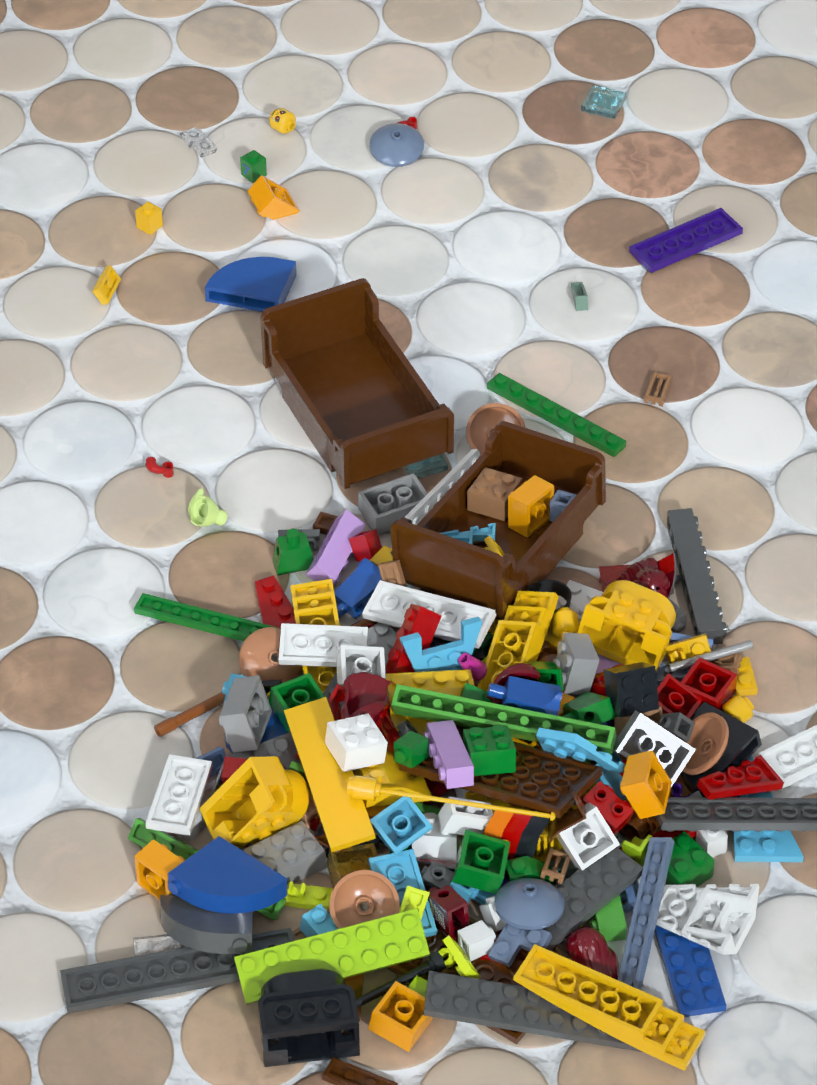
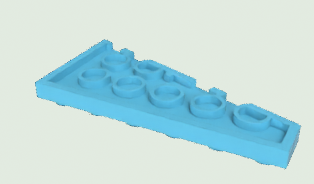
[730,756,804,862]

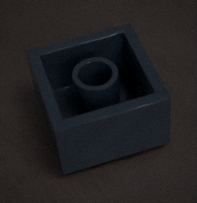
[604,662,659,717]

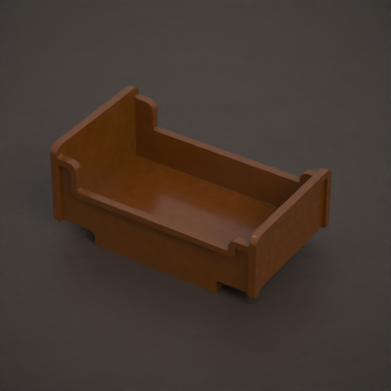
[261,278,454,489]
[391,421,606,620]

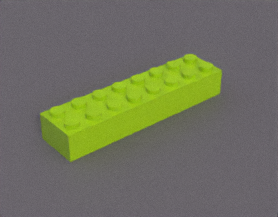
[234,908,430,1005]

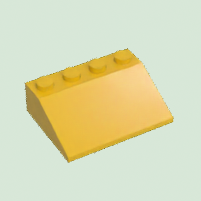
[385,669,474,735]
[354,749,432,807]

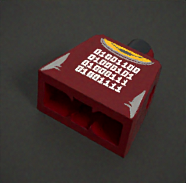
[428,885,470,941]

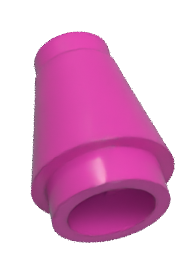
[458,653,487,681]

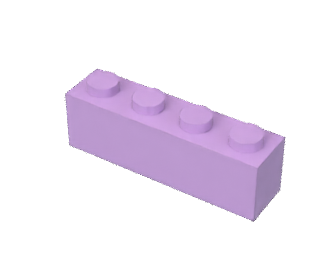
[305,509,366,585]
[423,720,474,789]

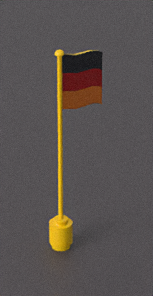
[347,775,556,860]

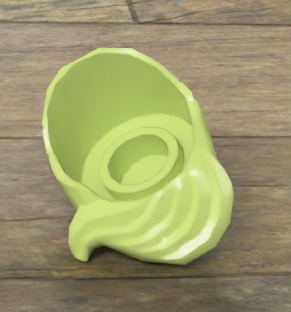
[188,488,228,527]

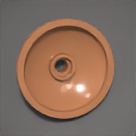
[466,403,526,455]
[239,627,302,683]
[682,713,729,775]
[329,870,400,929]

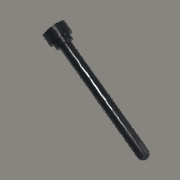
[355,952,446,1008]

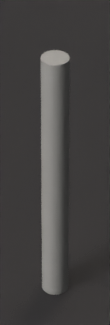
[669,640,753,672]

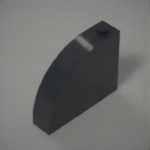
[680,702,762,798]

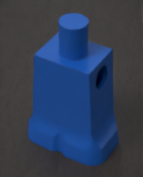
[334,558,382,619]
[487,676,563,716]

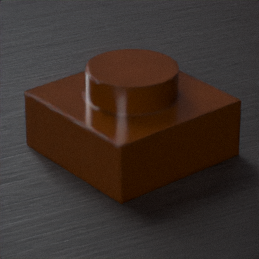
[313,512,338,535]

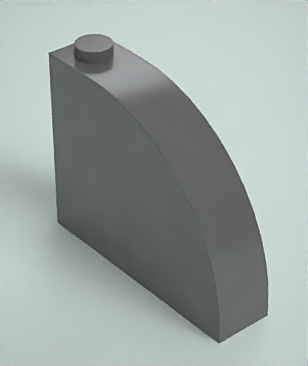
[160,895,253,954]

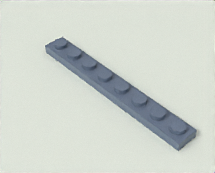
[618,837,674,990]

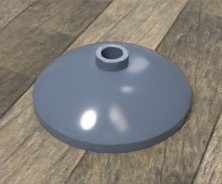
[370,123,424,167]
[494,878,565,930]

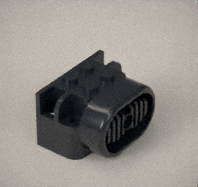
[258,969,360,1067]

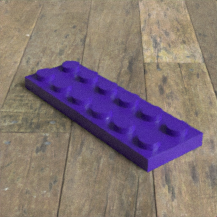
[629,208,743,273]

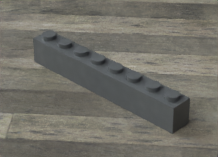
[666,508,727,645]

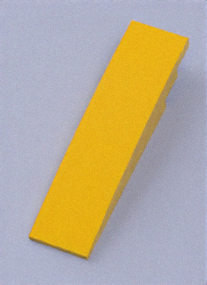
[290,579,340,693]
[478,591,559,692]
[284,697,376,852]
[513,944,706,1071]

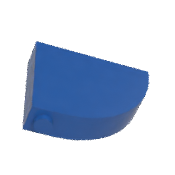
[205,257,297,312]
[168,836,287,913]

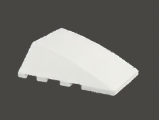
[656,884,759,955]

